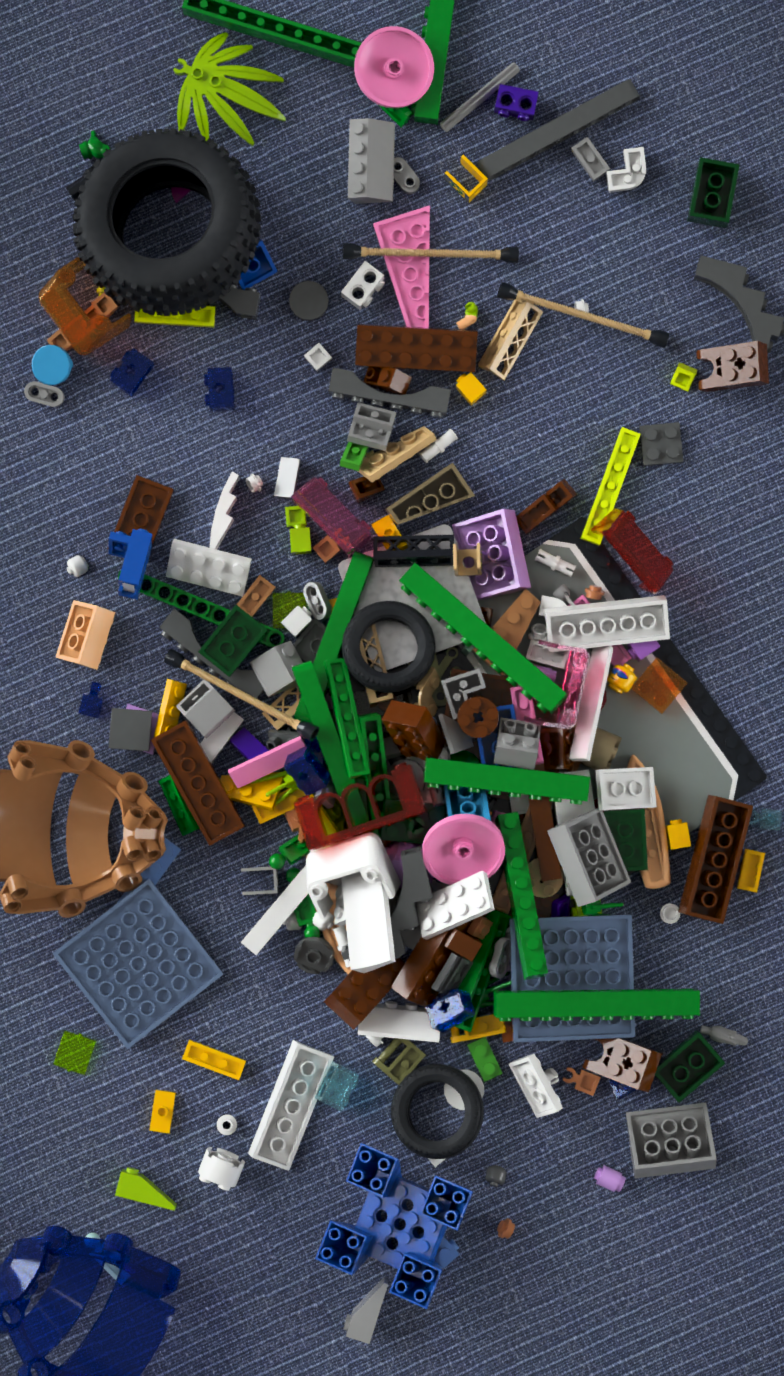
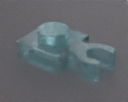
[749,808,782,831]

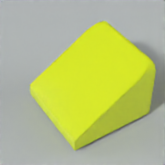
[670,362,697,391]

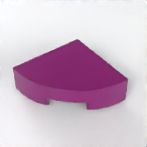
[171,176,191,203]

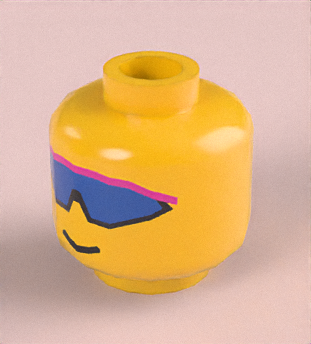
[607,663,637,694]

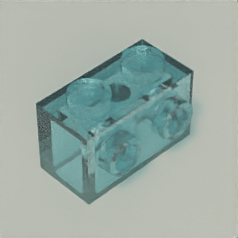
[315,1061,359,1111]

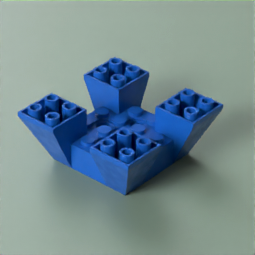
[315,1143,473,1309]

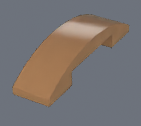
[47,292,119,352]

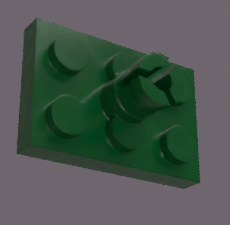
[198,605,268,677]
[379,798,445,844]
[604,809,648,871]

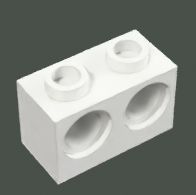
[341,261,385,310]

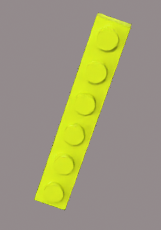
[580,427,641,546]

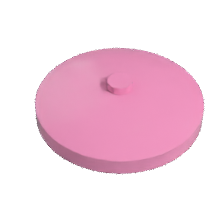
[354,26,434,108]
[422,814,505,885]

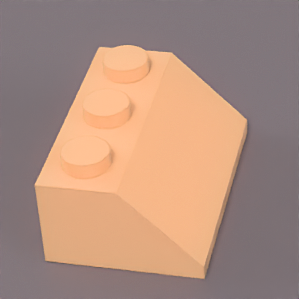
[56,600,115,670]

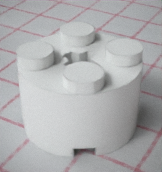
[198,1147,245,1191]

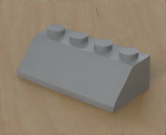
[348,118,395,204]

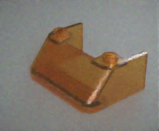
[39,257,131,355]

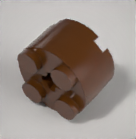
[457,697,499,738]

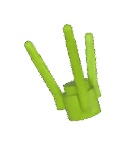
[251,768,303,806]

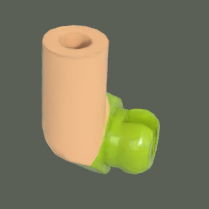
[456,302,478,330]

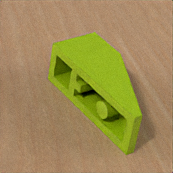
[115,1167,177,1210]

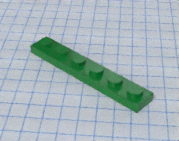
[324,658,370,779]

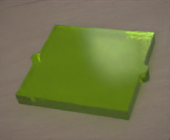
[273,591,306,628]
[53,1030,96,1075]

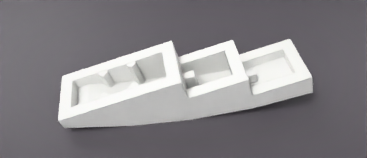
[210,472,240,550]
[526,640,611,676]
[200,712,244,764]

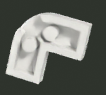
[606,147,646,193]

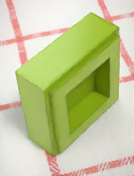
[285,505,307,528]

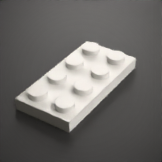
[166,539,252,597]
[415,871,495,940]

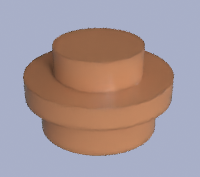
[585,585,605,600]
[497,1218,515,1239]

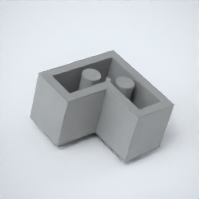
[441,668,486,720]

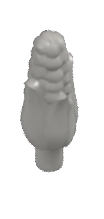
[700,1025,748,1046]

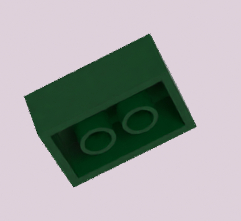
[687,157,740,228]
[655,1030,725,1103]

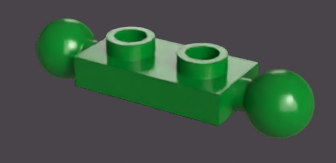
[269,827,322,870]
[286,868,320,938]

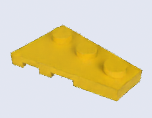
[220,772,285,811]

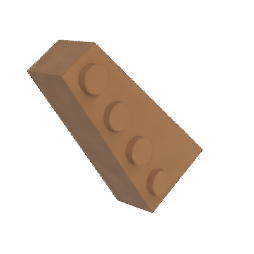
[472,589,541,676]

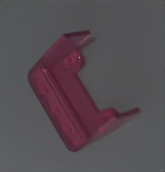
[291,477,371,559]
[524,640,590,729]

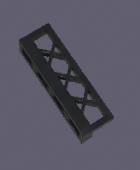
[373,534,454,567]

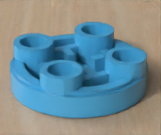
[32,345,73,385]

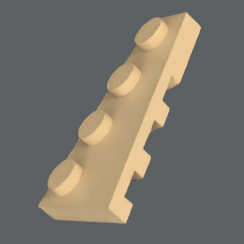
[358,426,437,482]

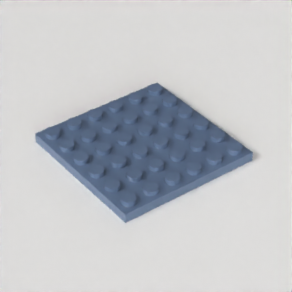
[53,878,224,1049]
[509,914,635,1042]

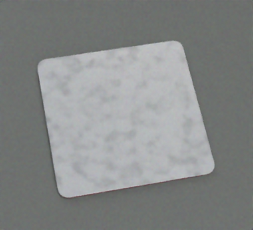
[338,524,486,672]

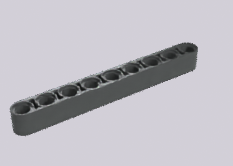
[477,79,640,181]

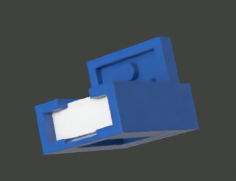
[109,529,152,600]

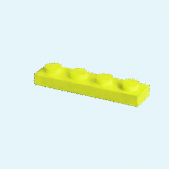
[134,306,216,328]

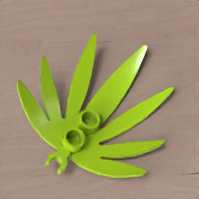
[173,32,286,146]

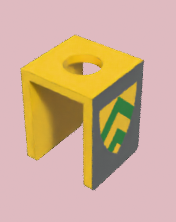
[444,155,488,203]

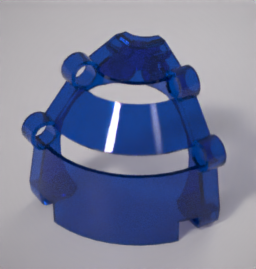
[0,1226,181,1376]

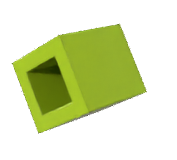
[289,524,312,555]

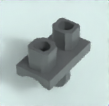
[266,728,302,750]

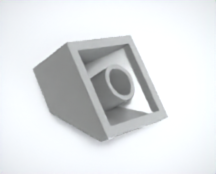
[438,713,476,754]

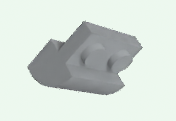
[347,402,396,451]

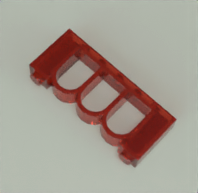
[293,762,427,851]

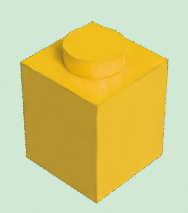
[455,372,487,406]
[666,819,691,850]

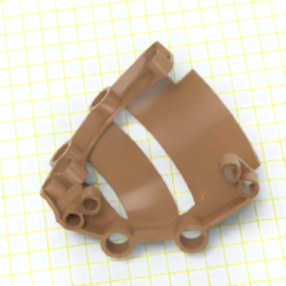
[0,740,168,918]

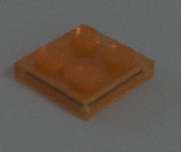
[631,657,687,714]

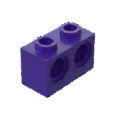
[494,84,539,121]

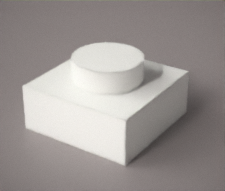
[304,343,332,372]

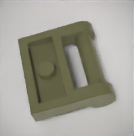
[372,1038,426,1085]

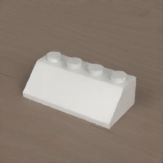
[358,1001,442,1042]

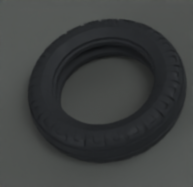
[342,601,435,693]
[391,1064,484,1159]

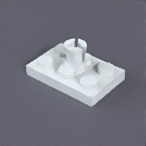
[595,767,657,811]
[508,1054,563,1118]

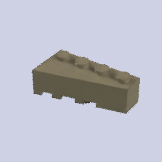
[385,463,475,525]

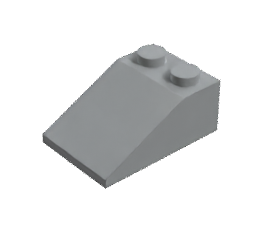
[343,1276,388,1344]

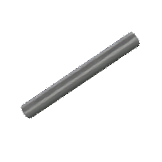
[440,62,520,132]

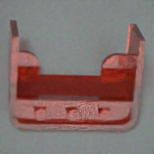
[591,508,674,594]

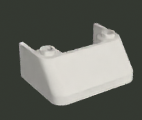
[306,832,401,919]

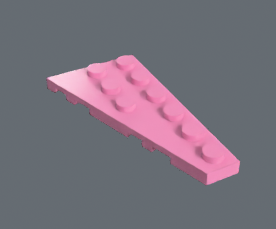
[373,205,430,328]

